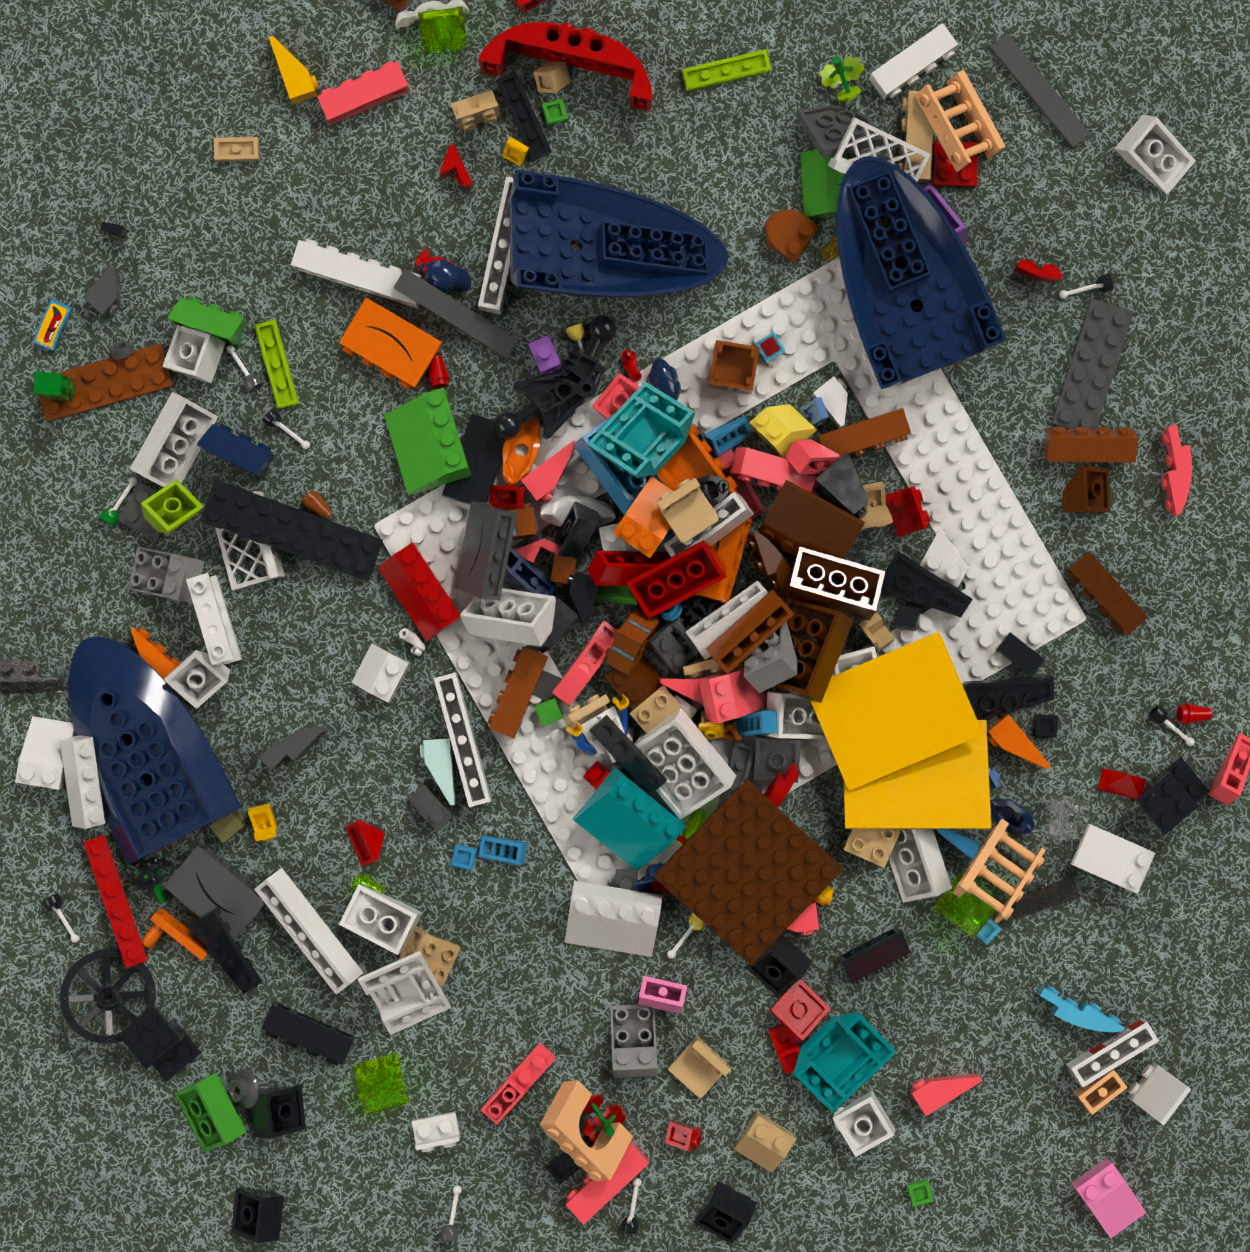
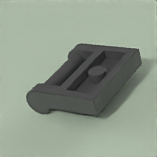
[648,617,699,674]

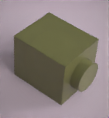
[209,809,247,843]

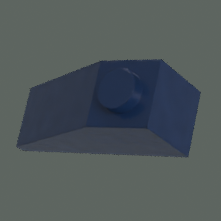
[504,547,556,596]

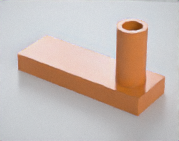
[141,908,209,961]

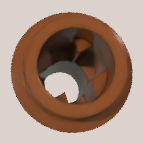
[300,489,333,519]

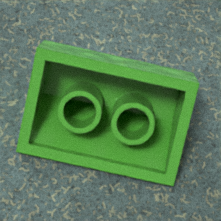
[801,149,848,218]
[168,296,247,347]
[174,1073,246,1152]

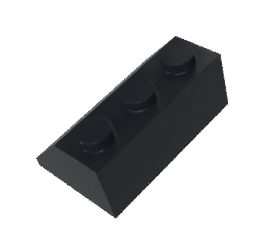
[838,927,911,984]

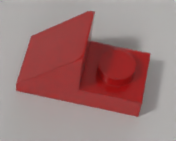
[439,144,474,191]

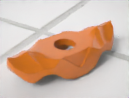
[503,417,541,486]

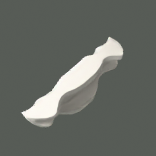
[395,0,470,30]
[539,495,615,527]

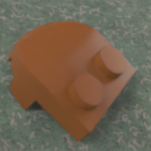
[764,210,818,263]

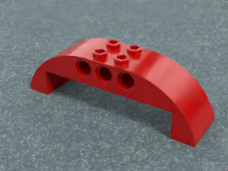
[478,22,652,112]

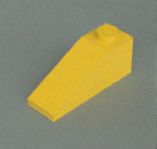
[269,36,319,104]

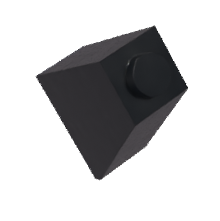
[813,453,869,520]

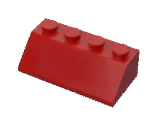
[626,540,727,619]
[378,542,462,642]

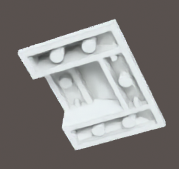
[358,951,451,1035]

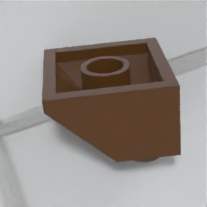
[1062,466,1111,514]

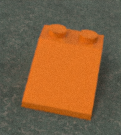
[613,476,674,558]

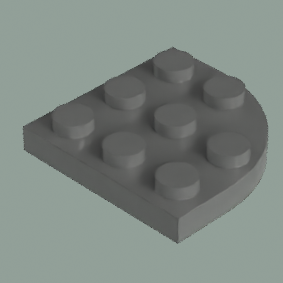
[797,105,884,157]

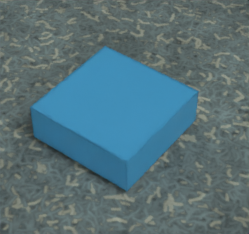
[451,844,477,871]

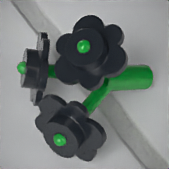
[124,856,171,903]

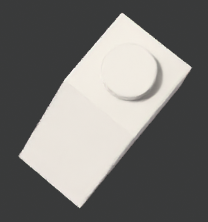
[812,376,848,429]

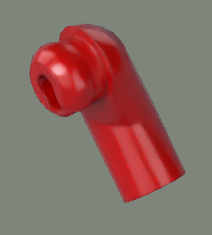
[621,350,642,382]

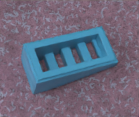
[705,416,752,457]
[737,711,778,738]
[935,829,980,859]
[478,835,528,865]

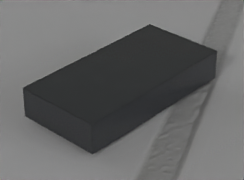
[995,632,1045,677]

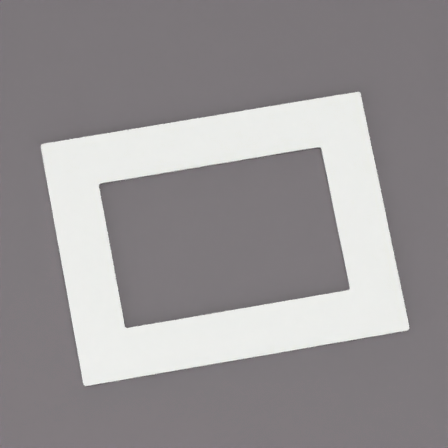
[375,257,1086,887]

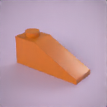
[987,714,1051,769]

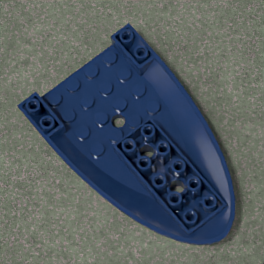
[837,157,1007,390]
[509,170,728,298]
[69,636,242,865]

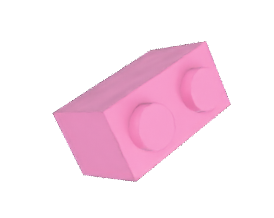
[638,976,687,1014]

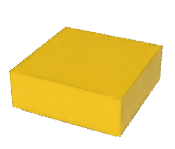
[502,137,529,167]

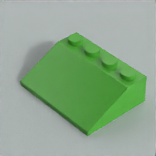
[384,388,472,496]

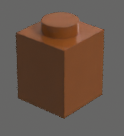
[550,555,577,589]

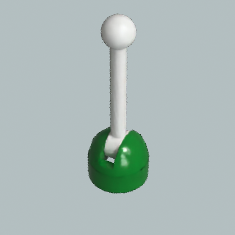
[99,477,138,527]

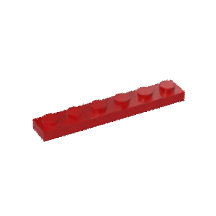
[83,835,148,968]

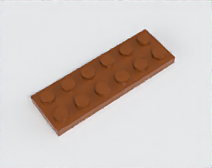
[39,343,174,423]

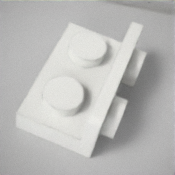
[411,1111,461,1152]

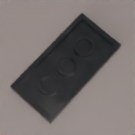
[442,414,505,505]

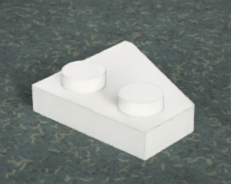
[920,529,969,587]

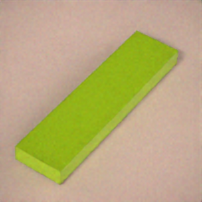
[681,49,772,92]
[254,319,300,410]

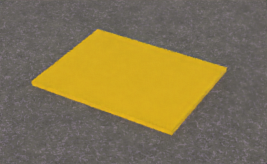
[810,631,983,791]
[844,720,991,829]

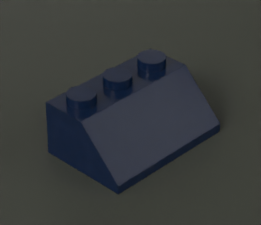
[197,423,275,479]

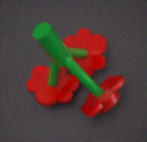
[583,1094,626,1142]

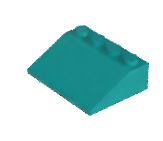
[573,767,686,870]

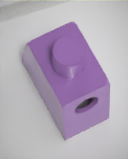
[528,335,563,375]

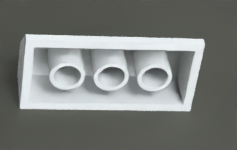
[130,392,218,487]
[460,588,556,647]
[889,829,952,903]

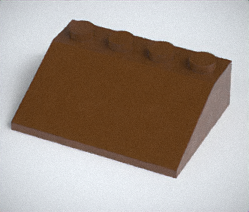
[757,480,865,559]
[773,598,854,703]

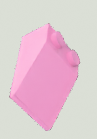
[1071,1158,1146,1239]

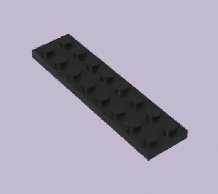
[200,479,383,582]

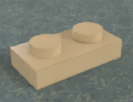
[214,137,259,162]

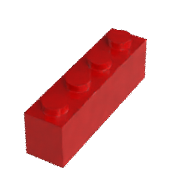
[587,551,671,586]

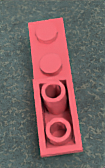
[1161,425,1192,516]
[552,620,615,706]
[480,1042,556,1125]

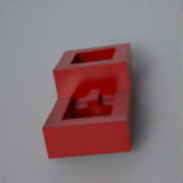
[768,1024,800,1074]

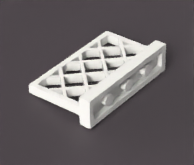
[828,117,931,182]
[215,491,285,590]

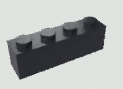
[261,1002,356,1065]

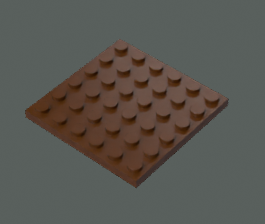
[654,778,844,966]

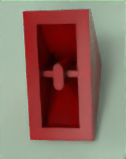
[489,485,526,510]

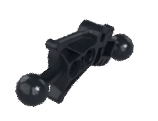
[494,315,616,440]

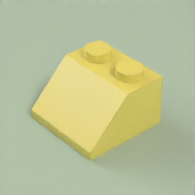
[750,404,817,459]

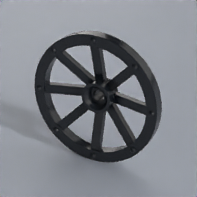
[60,949,156,1044]

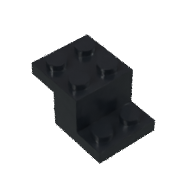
[1135,757,1209,835]
[118,1005,202,1082]

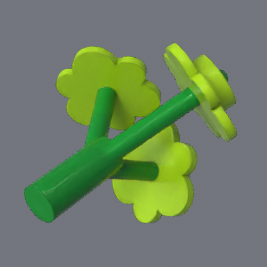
[819,56,864,102]

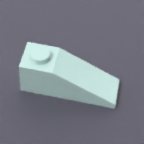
[420,738,456,805]

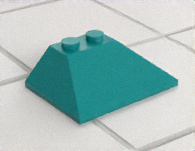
[587,382,695,478]
[793,1012,897,1113]

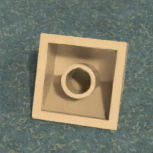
[734,1111,796,1173]

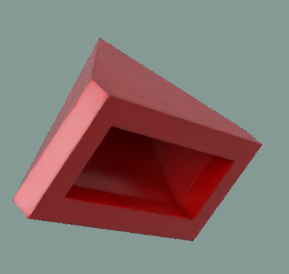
[1097,768,1146,799]
[345,820,385,867]

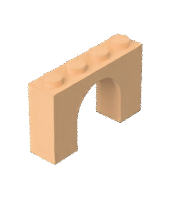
[540,1080,633,1182]

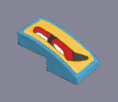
[33,299,73,351]

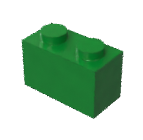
[33,371,75,402]

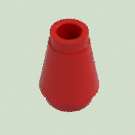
[429,355,450,389]
[1176,703,1212,725]

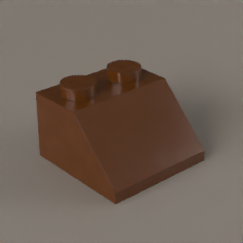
[604,656,663,710]

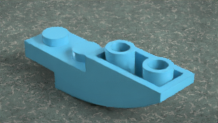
[1036,985,1125,1032]

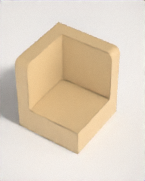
[534,61,570,93]
[859,613,894,652]

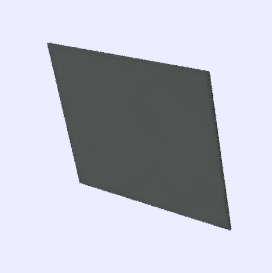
[533,670,561,701]

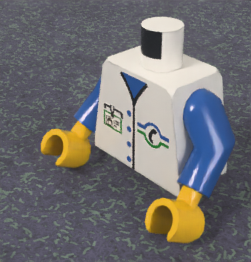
[566,694,629,763]

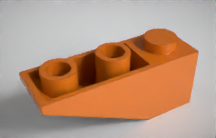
[131,627,181,688]

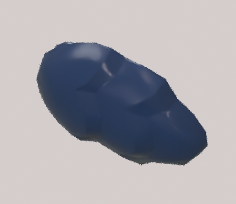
[648,358,681,401]
[990,798,1034,834]

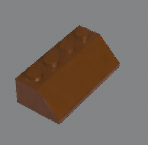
[785,547,885,621]

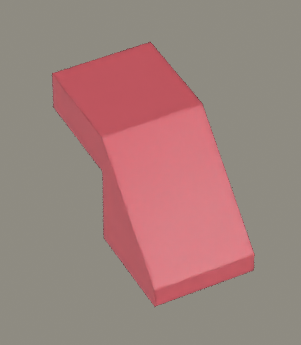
[515,539,557,564]

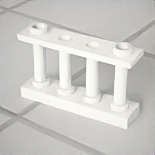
[186,573,242,665]

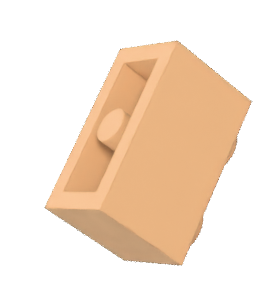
[1073,1069,1127,1115]

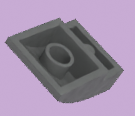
[259,725,330,770]

